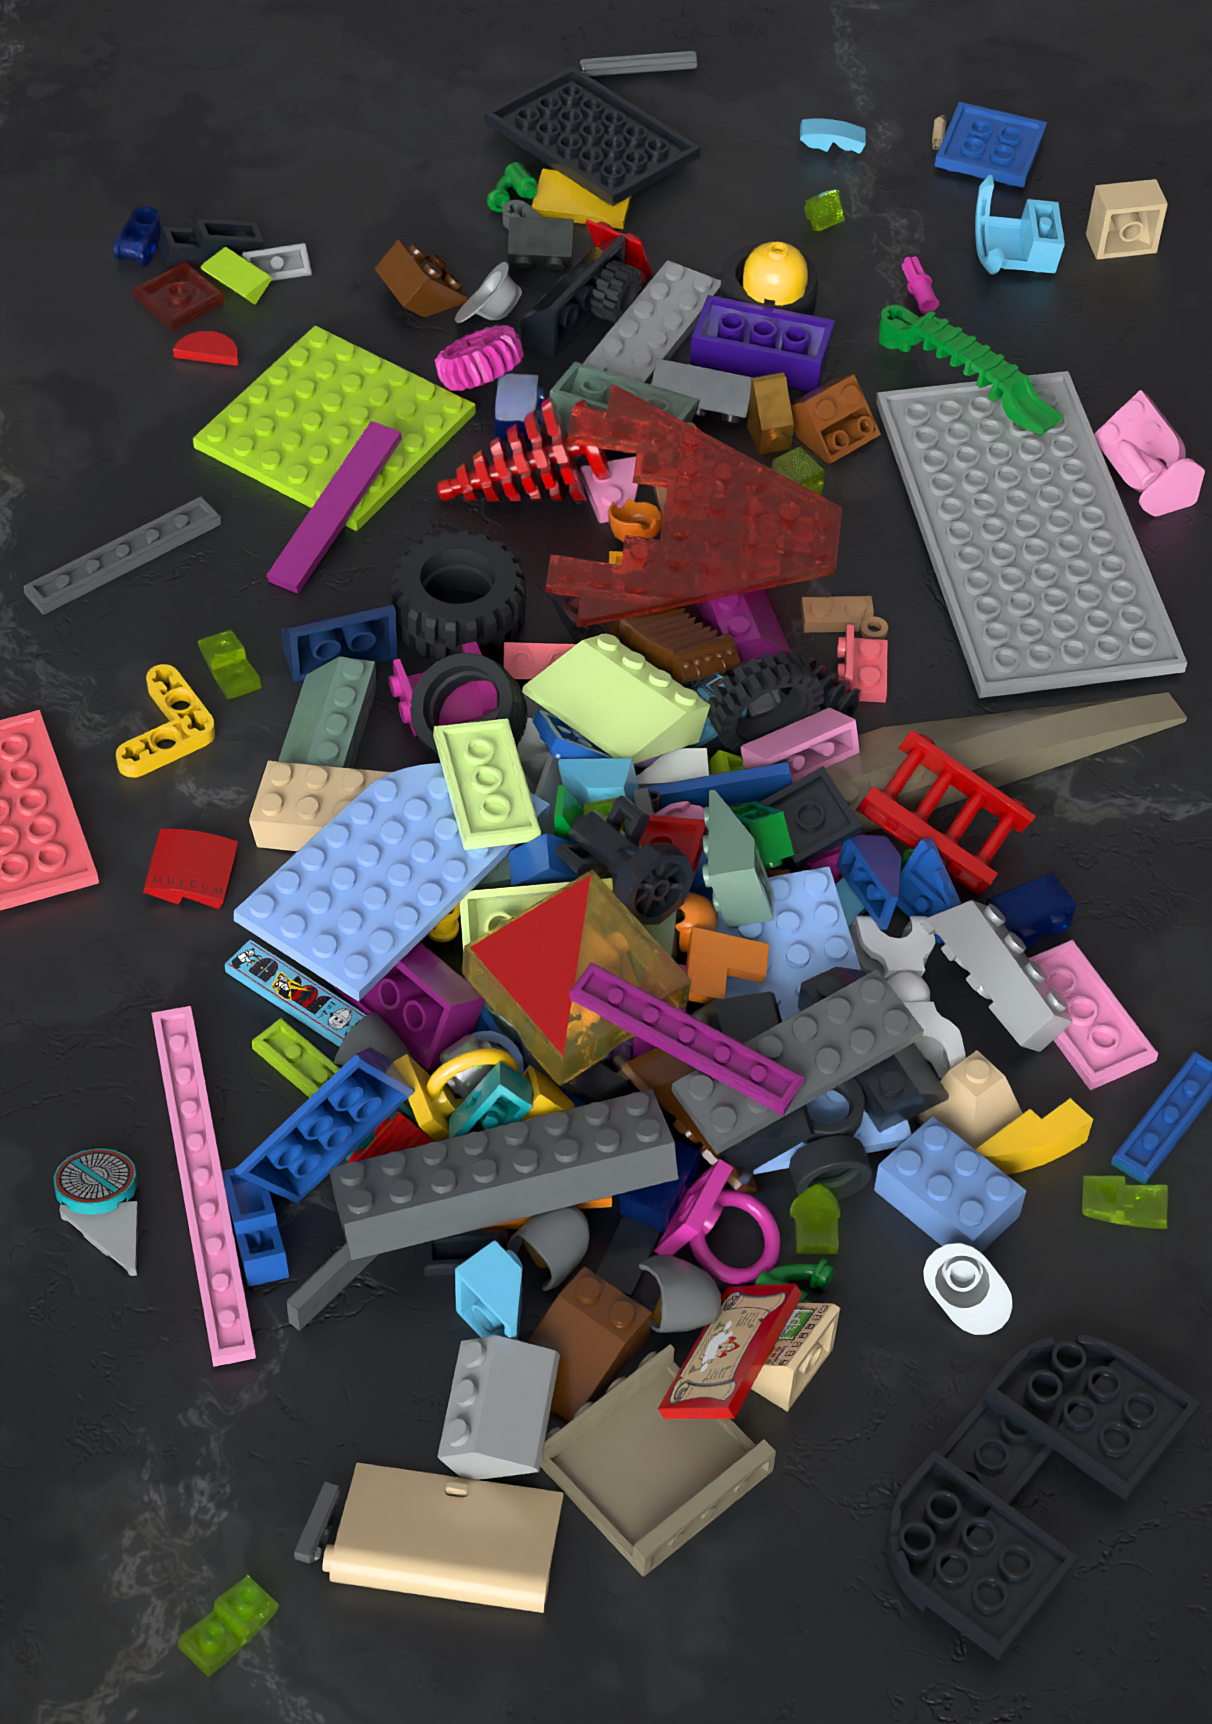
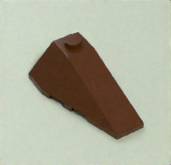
[621,1047,758,1195]

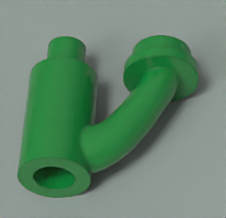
[487,162,537,212]
[754,1258,835,1303]

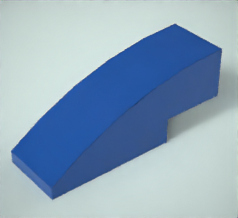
[222,1167,289,1287]

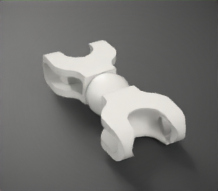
[849,916,966,1078]

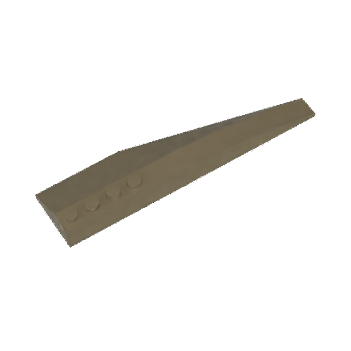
[795,692,1187,834]

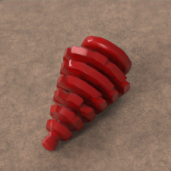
[437,397,611,501]

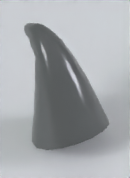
[334,1011,416,1107]

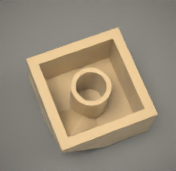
[1086,179,1168,260]

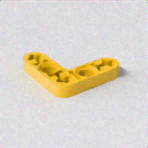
[116,664,215,778]

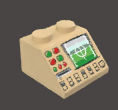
[751,1303,840,1412]

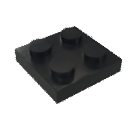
[759,766,863,869]

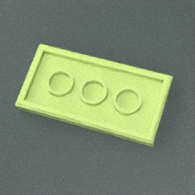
[433,718,541,850]

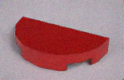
[173,331,239,366]

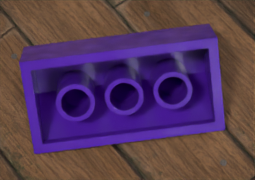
[690,295,835,391]

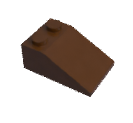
[527,1266,652,1424]

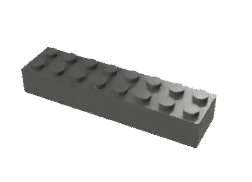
[329,1089,678,1261]

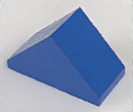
[509,833,587,887]

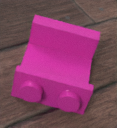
[388,642,497,736]

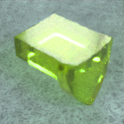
[790,1184,840,1254]

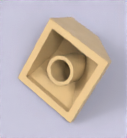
[914,1050,1023,1149]

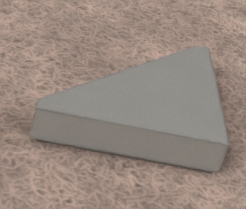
[60,1201,138,1276]

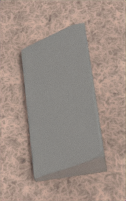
[242,243,312,281]

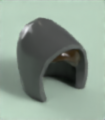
[508,1205,590,1291]
[639,1254,721,1333]

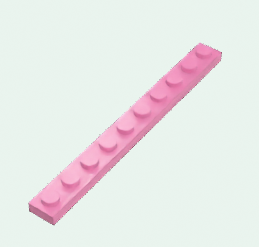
[152,1006,256,1367]

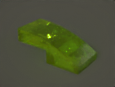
[198,629,261,700]
[1082,1176,1169,1229]

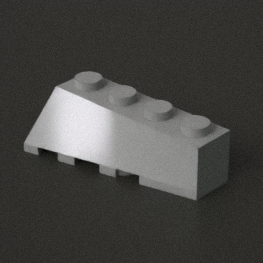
[920,900,1073,1052]

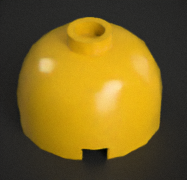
[743,242,808,305]

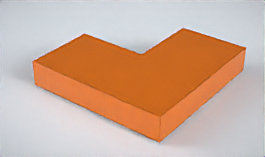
[682,927,769,1004]

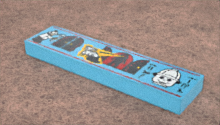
[225,940,367,1047]

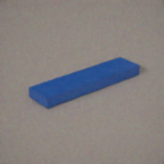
[641,762,794,809]
[1111,1051,1212,1185]

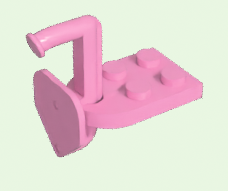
[1094,390,1205,516]

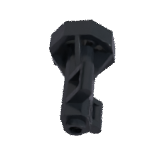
[555,796,695,925]

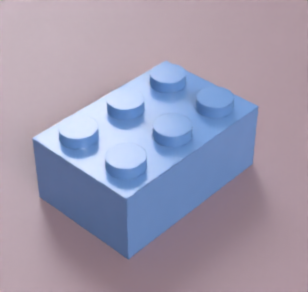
[874,1116,1026,1253]

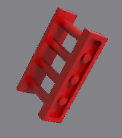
[856,730,1035,896]

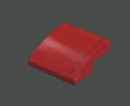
[143,829,238,909]

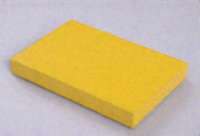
[531,169,632,229]

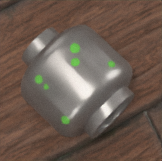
[437,1035,495,1095]

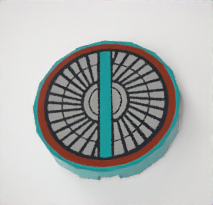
[53,1148,138,1215]

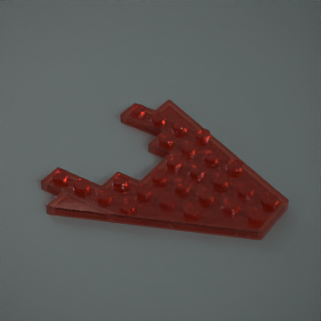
[545,385,842,627]

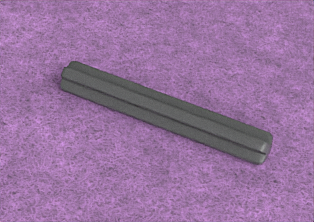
[580,51,697,77]

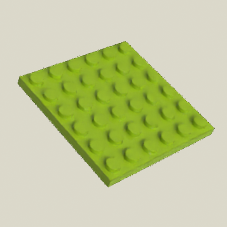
[193,326,476,531]

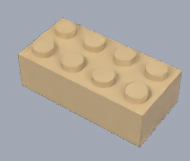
[249,761,392,851]

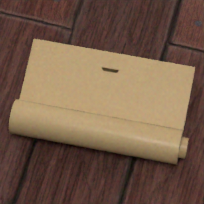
[323,1463,564,1613]

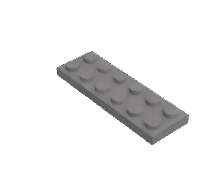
[583,260,721,384]

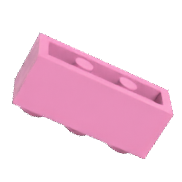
[741,707,860,782]

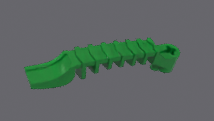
[878,305,1064,435]

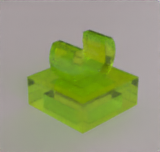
[803,189,845,231]

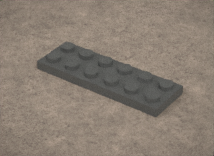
[672,970,924,1154]

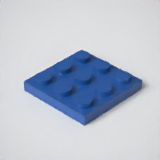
[935,102,1047,187]

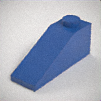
[836,835,901,930]

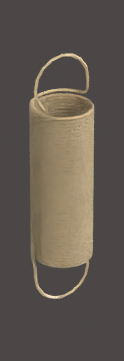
[932,116,946,149]

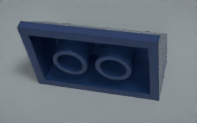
[281,604,397,682]

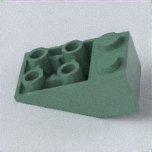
[702,790,774,928]

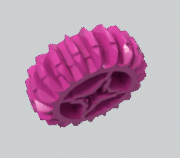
[435,325,524,391]

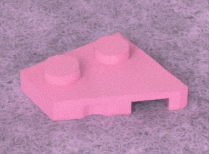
[580,455,644,523]

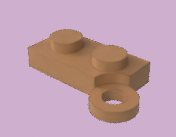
[801,596,888,640]

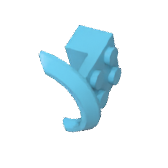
[975,175,1065,275]

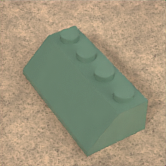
[549,362,699,464]
[278,656,377,769]

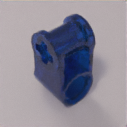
[113,206,162,267]

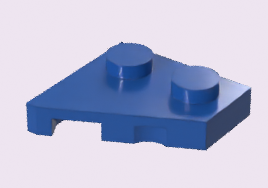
[896,838,961,944]

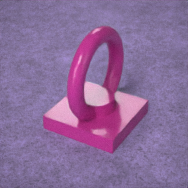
[654,1159,781,1285]

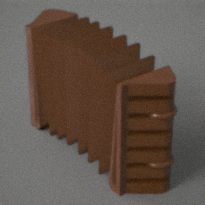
[609,599,741,685]

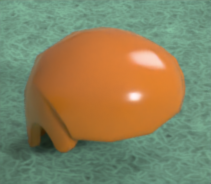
[608,499,662,545]
[675,892,717,953]

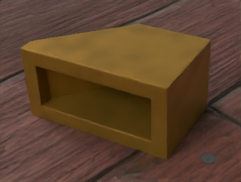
[747,372,794,455]

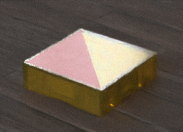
[462,870,692,1086]

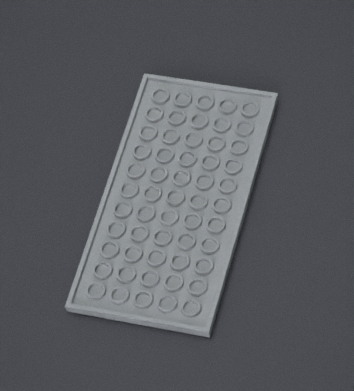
[876,371,1187,698]

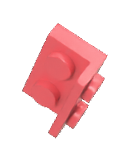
[837,624,888,703]
[504,642,576,680]

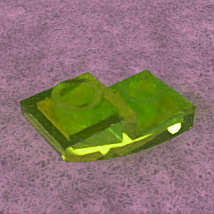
[178,1575,279,1677]

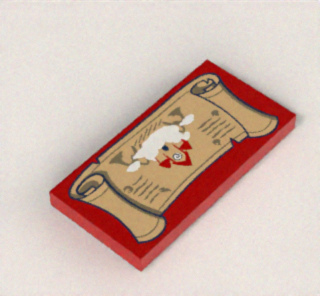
[658,1284,802,1419]

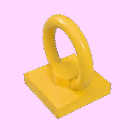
[393,1048,518,1142]

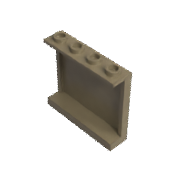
[540,1344,776,1577]

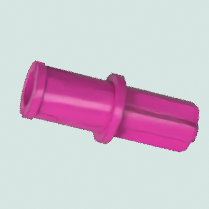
[902,256,939,314]

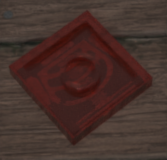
[133,262,225,331]

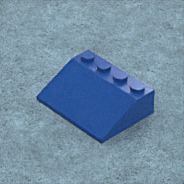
[234,1047,415,1203]

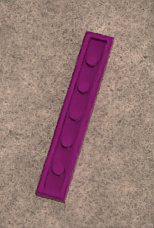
[267,421,402,594]
[569,962,805,1116]

